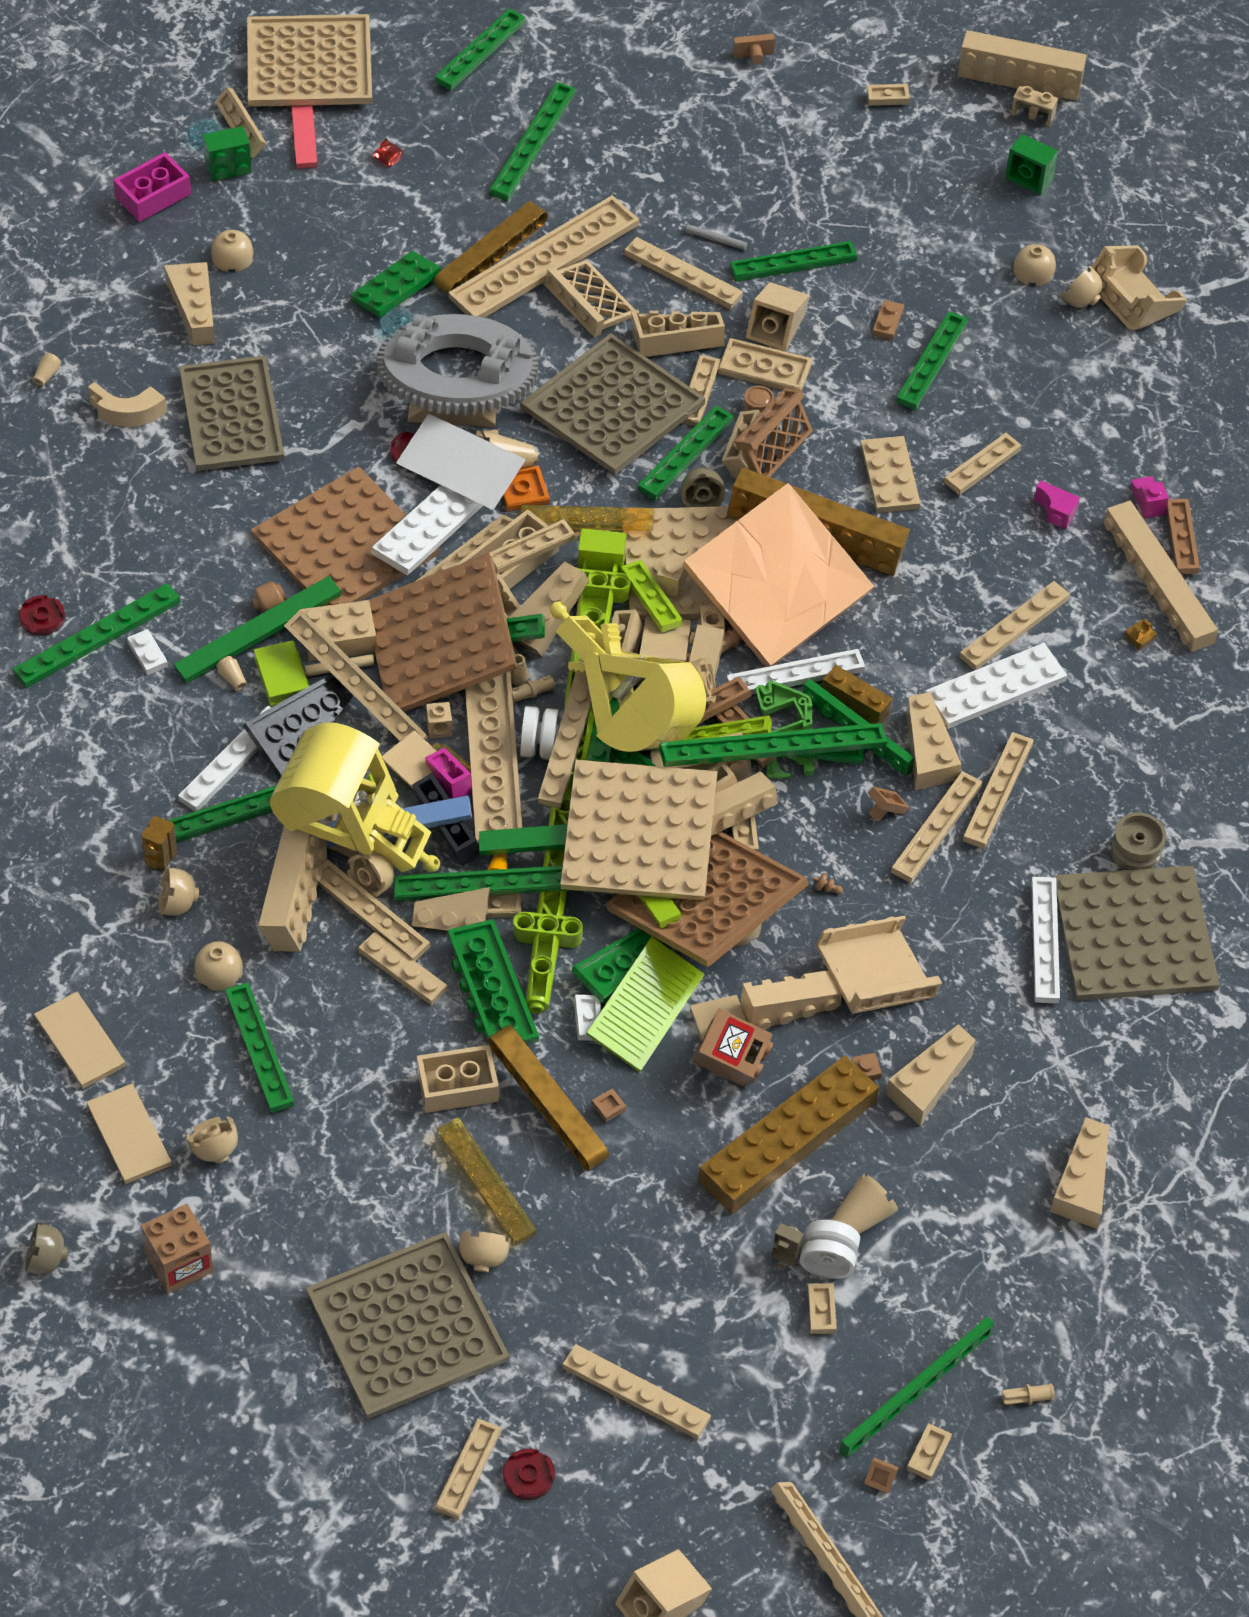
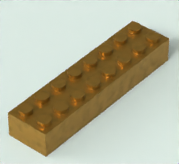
[727,467,910,576]
[698,1055,879,1215]

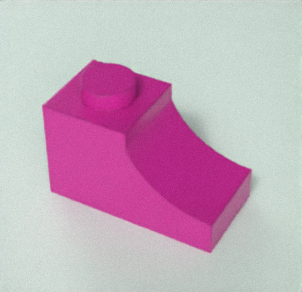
[1130,476,1169,519]
[1034,480,1080,529]
[425,747,472,799]

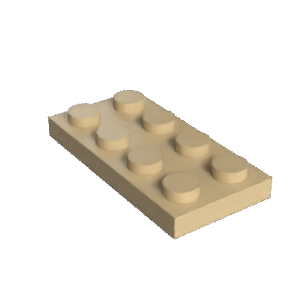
[860,436,921,513]

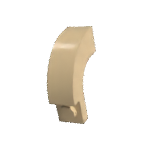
[88,382,167,427]

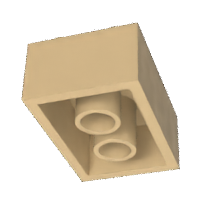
[301,600,376,662]
[417,1044,499,1113]

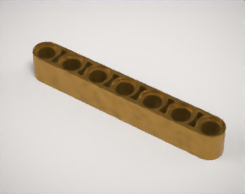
[434,201,548,295]
[487,1025,609,1171]

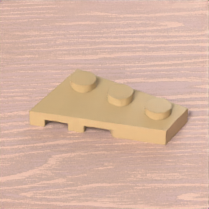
[412,887,490,930]

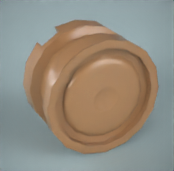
[743,386,774,412]

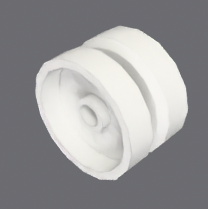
[520,706,559,760]
[800,1220,860,1279]

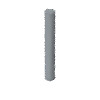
[686,224,748,251]

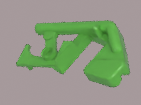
[756,680,814,779]

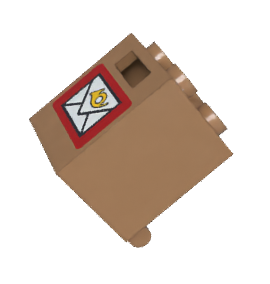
[692,1008,773,1087]
[141,1203,213,1294]

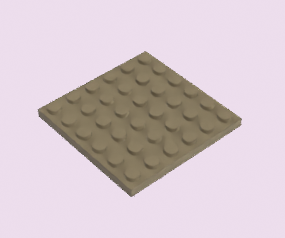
[520,333,705,475]
[1053,866,1220,1000]
[306,1232,510,1420]

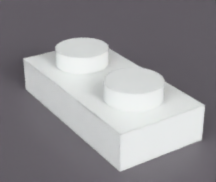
[127,629,168,675]
[574,995,601,1041]

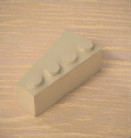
[164,262,215,345]
[631,310,725,357]
[886,1024,976,1126]
[1050,1117,1109,1229]

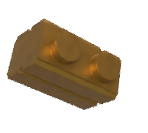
[141,816,177,871]

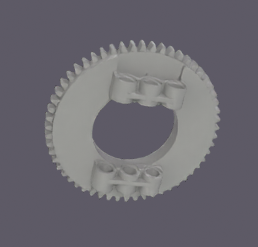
[377,314,539,415]

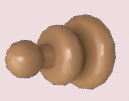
[812,872,843,894]

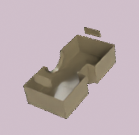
[772,1223,804,1270]

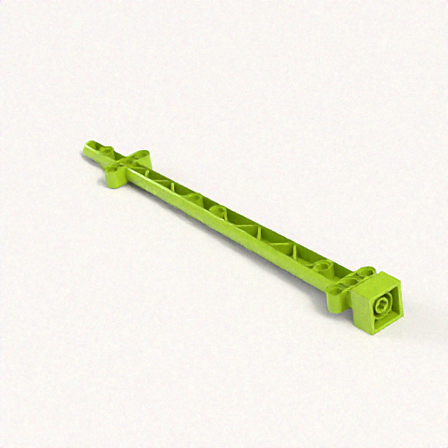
[513,528,631,1014]

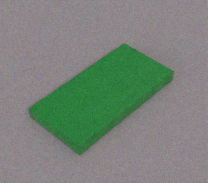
[571,928,671,1004]

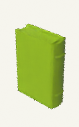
[254,640,309,707]

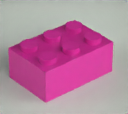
[113,152,191,222]

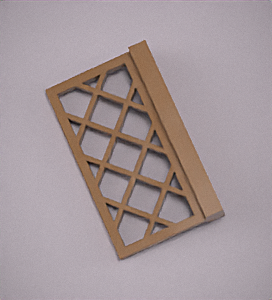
[734,388,813,477]

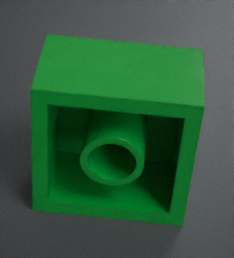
[203,126,252,181]
[1005,134,1058,195]

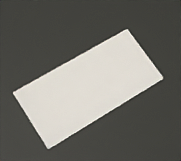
[396,414,526,510]

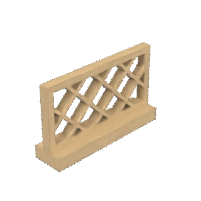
[544,260,635,338]

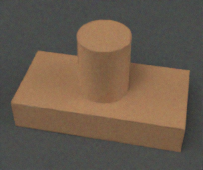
[733,33,775,64]
[868,786,910,821]

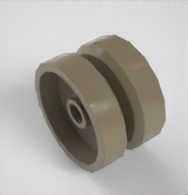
[1110,812,1167,870]

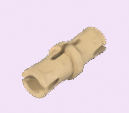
[512,675,555,704]

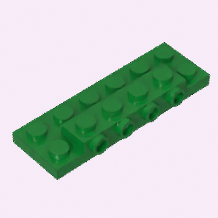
[447,919,539,1053]

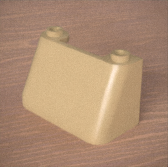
[1092,245,1188,330]

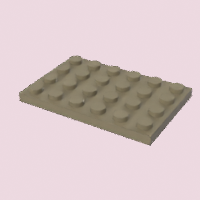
[179,355,285,471]

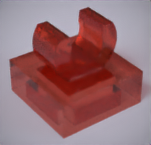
[374,138,403,167]

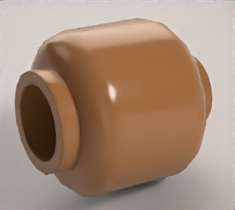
[251,581,286,613]

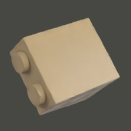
[745,282,810,351]
[615,1549,712,1617]

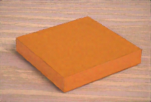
[502,466,550,512]

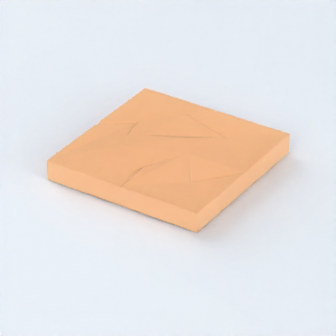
[682,483,874,667]

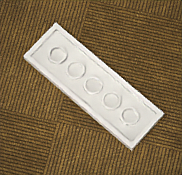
[371,485,484,576]
[926,643,1067,729]

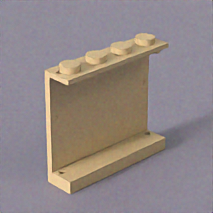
[815,916,942,1014]

